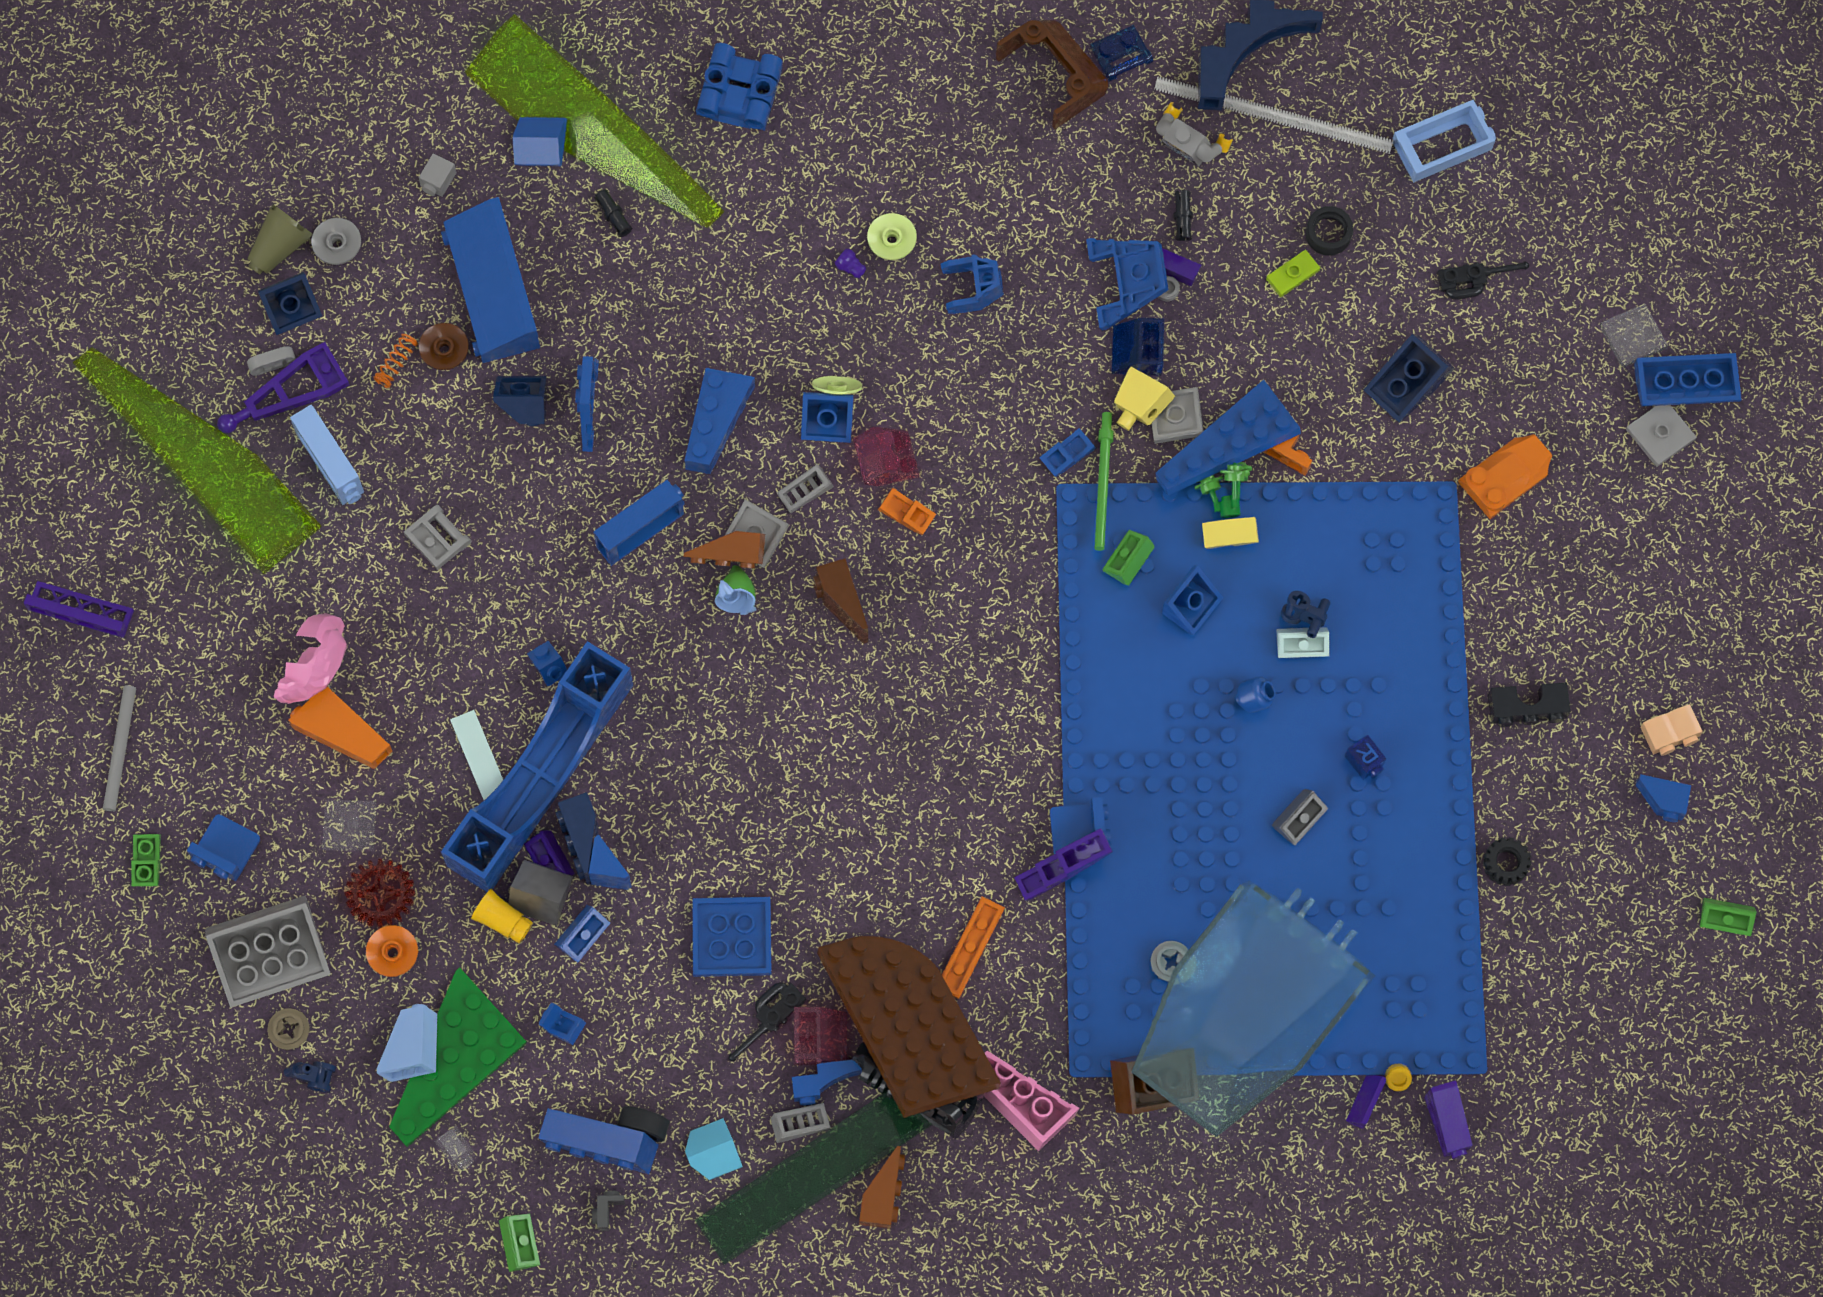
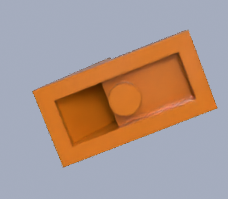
[1263,435,1313,476]

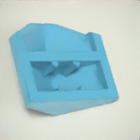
[685,1118,743,1180]

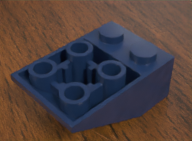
[555,792,599,885]

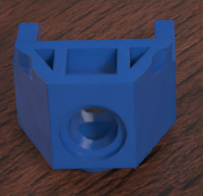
[941,254,1004,314]

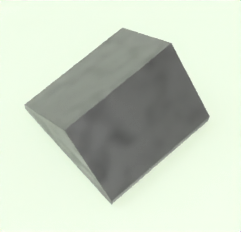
[508,860,573,926]

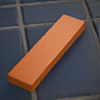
[942,896,1005,999]

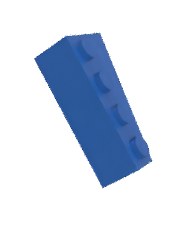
[685,368,755,474]
[538,1108,658,1175]

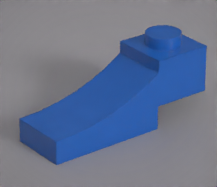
[792,1060,862,1106]

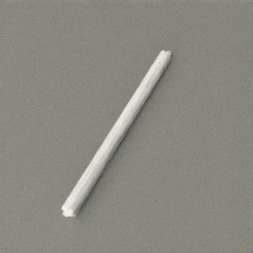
[1154,76,1393,154]

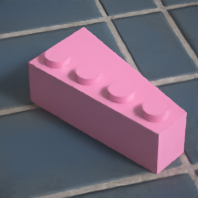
[983,1051,1079,1151]

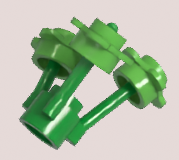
[1194,462,1252,518]

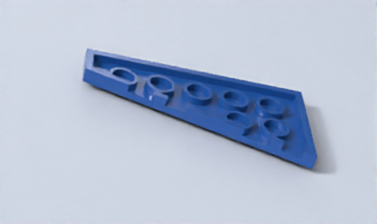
[1155,380,1301,496]

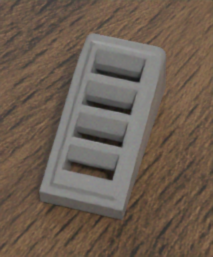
[777,464,834,513]
[770,1103,831,1143]

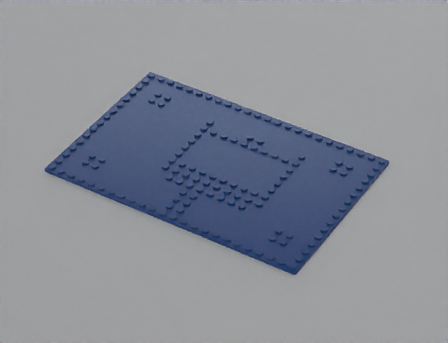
[1056,481,1487,1078]

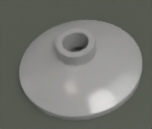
[311,218,361,265]

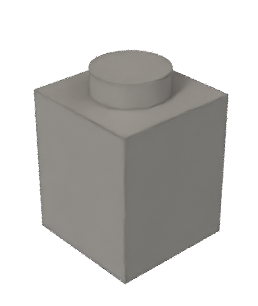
[419,154,457,197]

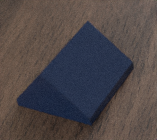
[258,272,322,335]

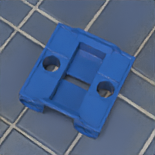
[696,43,783,131]

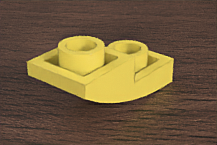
[1202,517,1259,549]

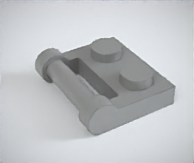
[404,505,472,570]

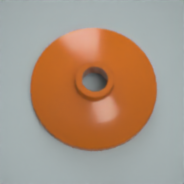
[366,925,418,977]

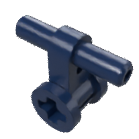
[1281,591,1331,638]
[284,1061,336,1093]

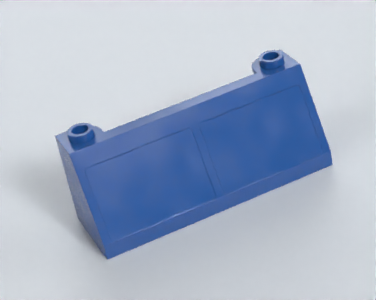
[441,197,540,363]

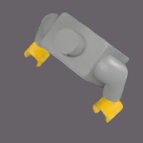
[1156,102,1233,167]

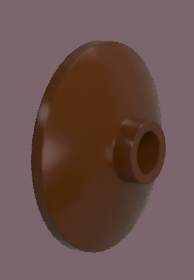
[419,323,469,370]

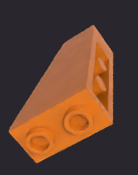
[288,687,392,769]

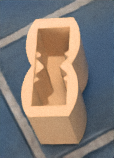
[1641,704,1703,756]

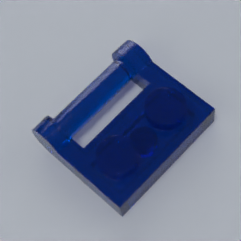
[1090,25,1153,82]

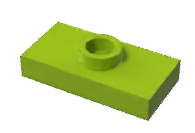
[1266,249,1321,297]

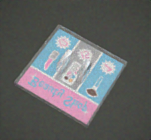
[322,800,377,851]

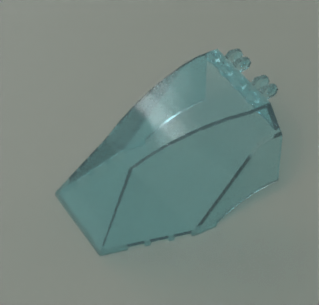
[1131,881,1375,1137]

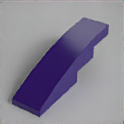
[1014,828,1113,901]

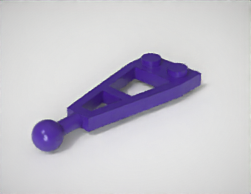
[217,342,350,434]

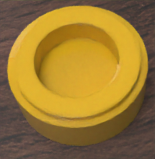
[1385,1064,1412,1091]

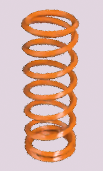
[373,334,418,388]

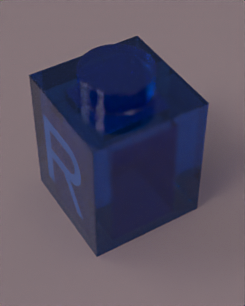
[1345,735,1387,780]

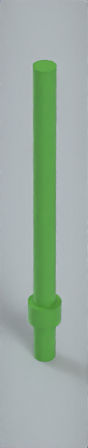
[1094,412,1114,551]

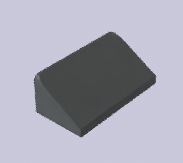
[1272,789,1328,845]

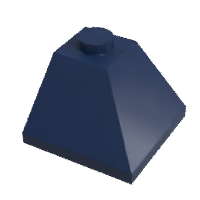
[493,376,547,426]

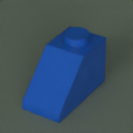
[1636,774,1691,822]

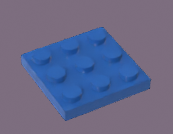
[693,897,772,977]

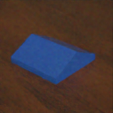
[513,117,567,166]

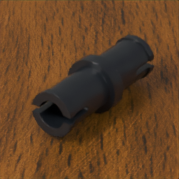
[594,189,633,237]
[1173,190,1193,241]

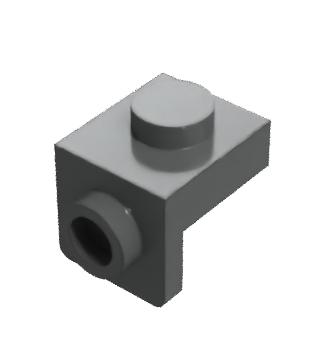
[592,1191,625,1231]

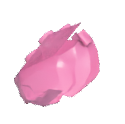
[274,613,347,704]

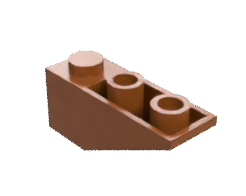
[683,531,766,569]
[859,1146,905,1229]

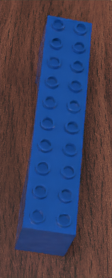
[441,641,633,892]

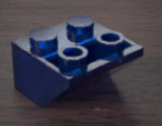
[1111,317,1164,376]

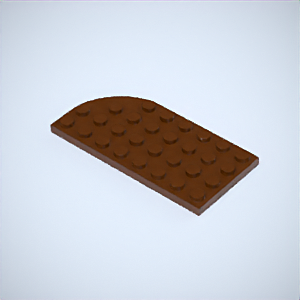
[817,936,1001,1118]

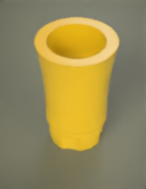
[471,889,533,943]

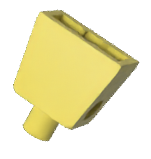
[1114,367,1175,431]

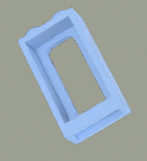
[1392,100,1496,183]
[290,404,364,505]

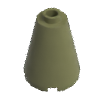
[247,204,313,275]

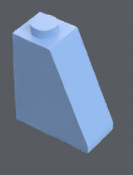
[377,1004,437,1082]

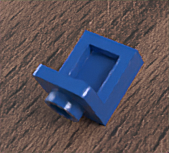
[527,641,567,686]
[539,1003,586,1045]

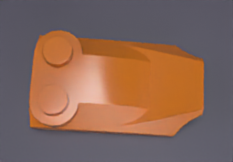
[1458,434,1552,519]

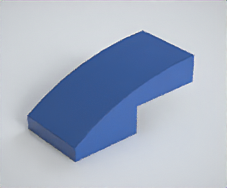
[1040,428,1096,477]

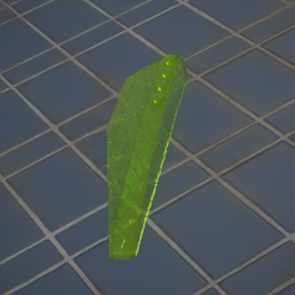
[465,14,724,228]
[73,347,322,575]

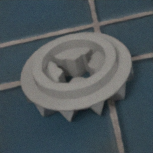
[1150,941,1192,983]

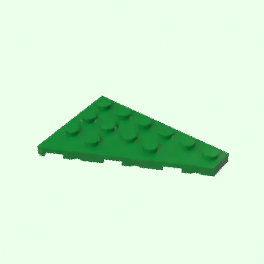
[389,968,527,1147]

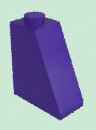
[1424,1080,1473,1159]

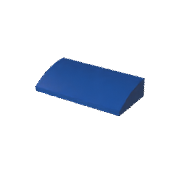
[1634,353,1742,406]

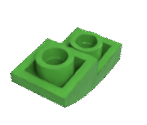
[131,834,161,886]

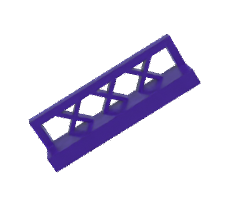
[24,581,134,638]

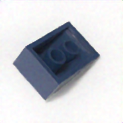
[1363,334,1455,423]

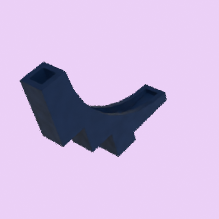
[1198,0,1323,111]

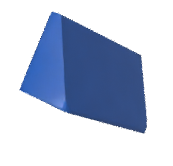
[554,905,610,963]

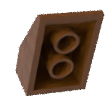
[813,558,868,644]
[1110,1049,1199,1115]

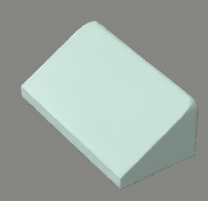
[1276,627,1329,658]

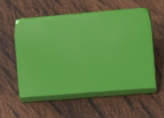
[1102,530,1154,586]
[1700,898,1757,936]
[499,1214,540,1272]

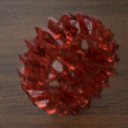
[345,858,416,929]

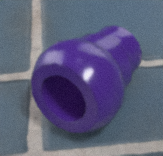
[835,248,866,278]

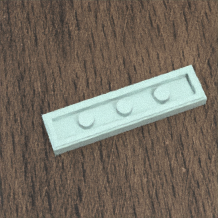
[450,710,503,800]

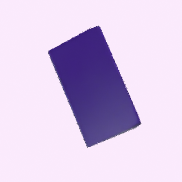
[1162,248,1202,287]
[524,830,575,876]
[1346,1075,1386,1129]

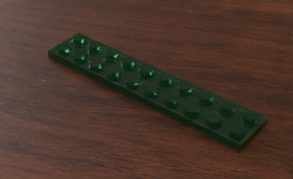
[695,1091,933,1265]

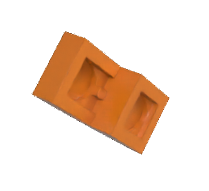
[878,488,936,535]

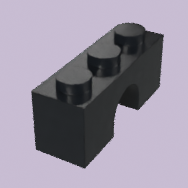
[1488,682,1571,727]

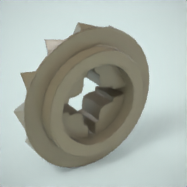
[267,1008,310,1051]

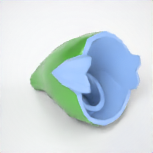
[715,565,756,615]

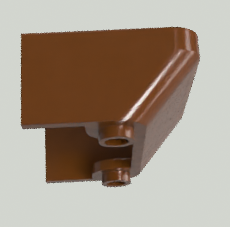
[996,20,1108,130]

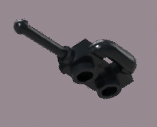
[1437,261,1529,300]
[728,982,806,1061]

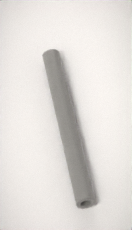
[103,685,136,812]

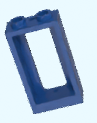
[593,480,685,566]

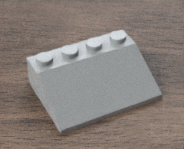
[205,895,331,1008]

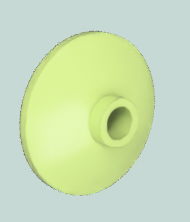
[867,213,917,260]
[812,376,862,395]

